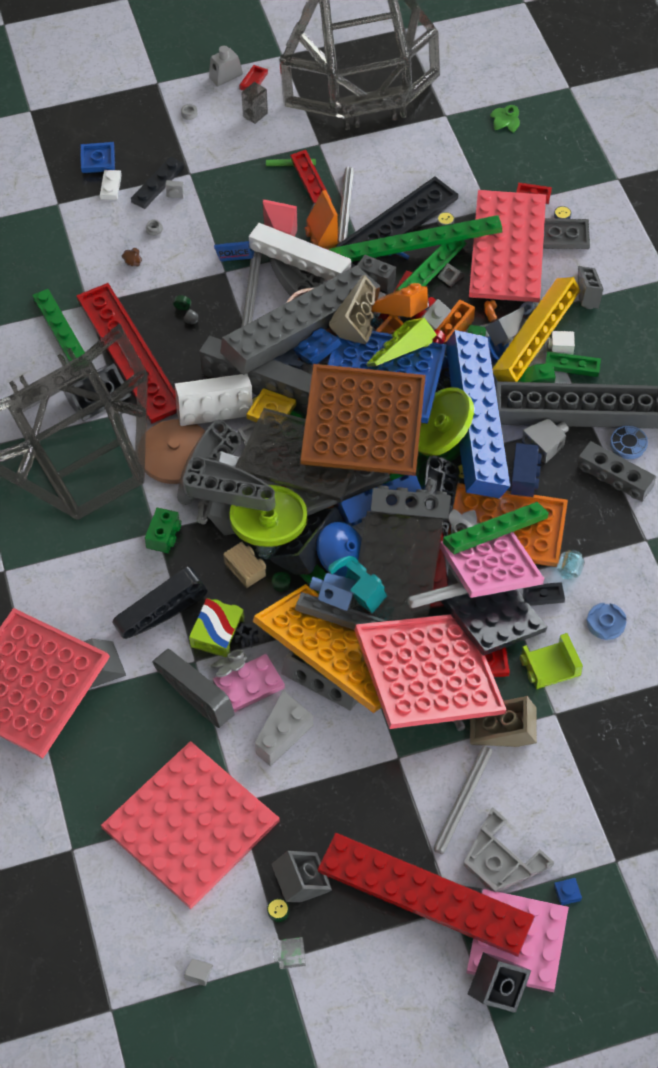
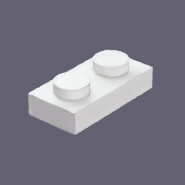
[100,170,122,200]

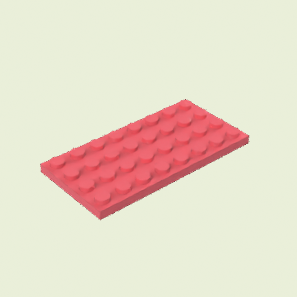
[469,190,546,302]

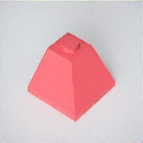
[263,200,297,237]

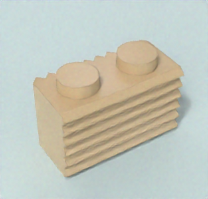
[223,542,266,588]

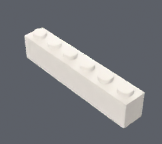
[249,223,351,280]

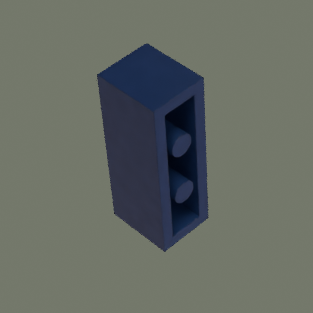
[511,443,542,497]

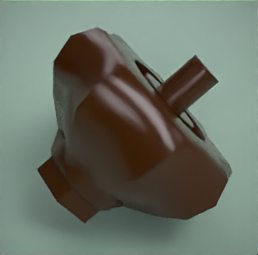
[121,248,142,267]

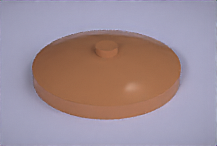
[138,419,205,484]

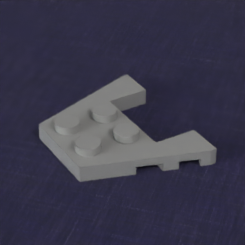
[464,808,554,892]

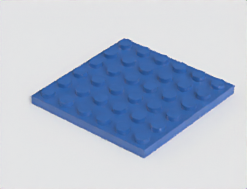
[328,331,447,424]

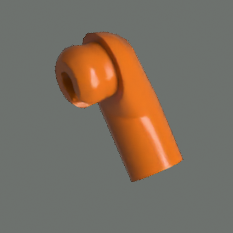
[484,300,498,323]

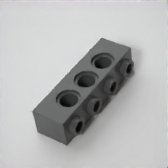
[577,441,656,502]
[371,485,451,521]
[281,651,358,711]

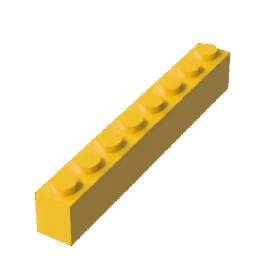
[492,277,581,382]

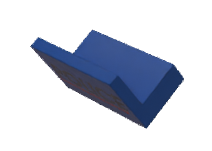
[214,241,254,261]

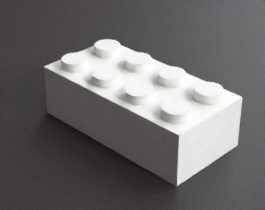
[175,374,253,426]

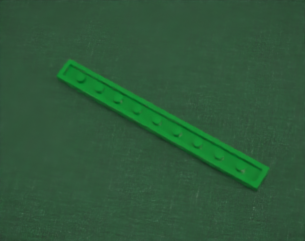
[329,215,503,262]

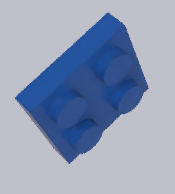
[81,142,115,173]
[293,328,342,366]

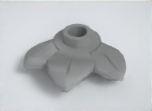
[449,509,479,534]
[210,650,247,677]

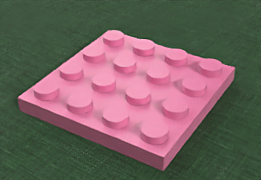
[440,532,544,598]
[467,889,569,992]

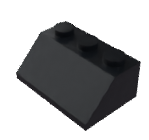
[62,363,131,421]

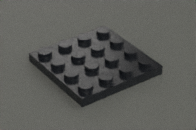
[440,589,548,656]

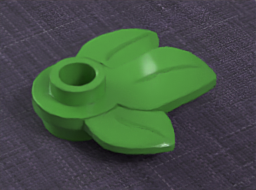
[490,105,520,133]

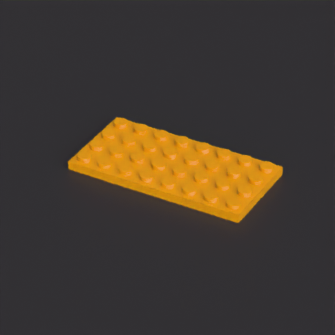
[253,584,382,713]

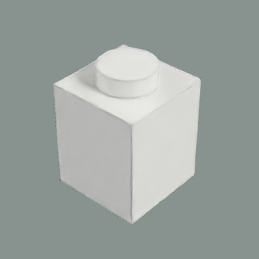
[548,331,575,355]

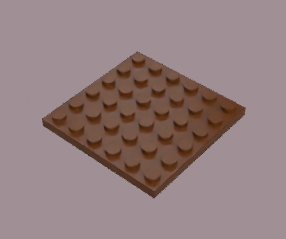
[300,364,426,476]

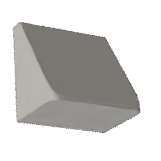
[438,263,464,287]
[184,959,213,986]

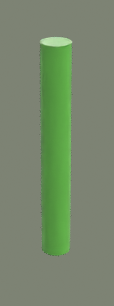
[266,159,316,167]

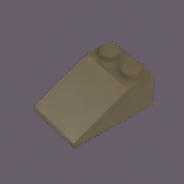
[470,696,537,747]

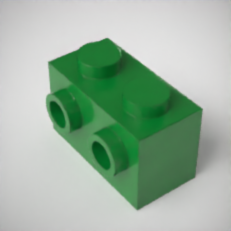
[145,507,182,553]

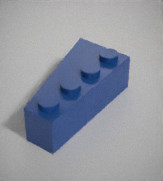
[336,475,421,526]

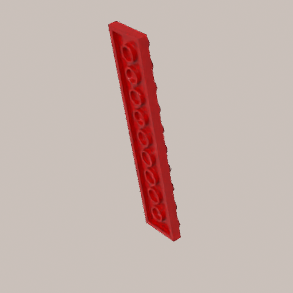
[76,283,177,424]
[318,833,535,957]

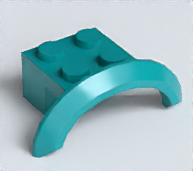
[328,556,387,614]

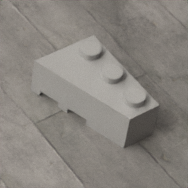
[255,690,313,766]

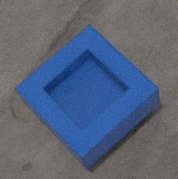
[554,878,582,905]

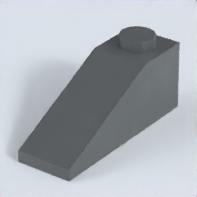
[578,266,604,309]
[485,307,525,346]

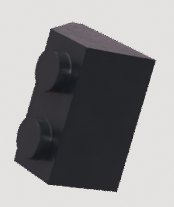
[468,952,531,1013]

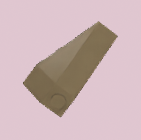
[329,275,376,344]

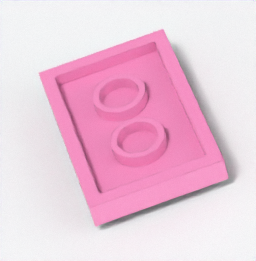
[213,654,285,712]

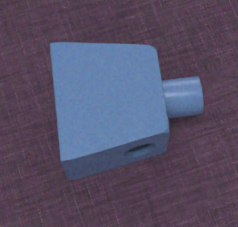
[309,573,356,611]

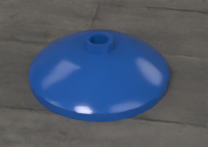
[317,522,367,577]

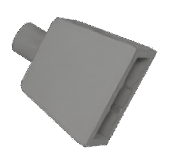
[209,46,243,87]
[421,299,451,330]
[522,419,569,463]

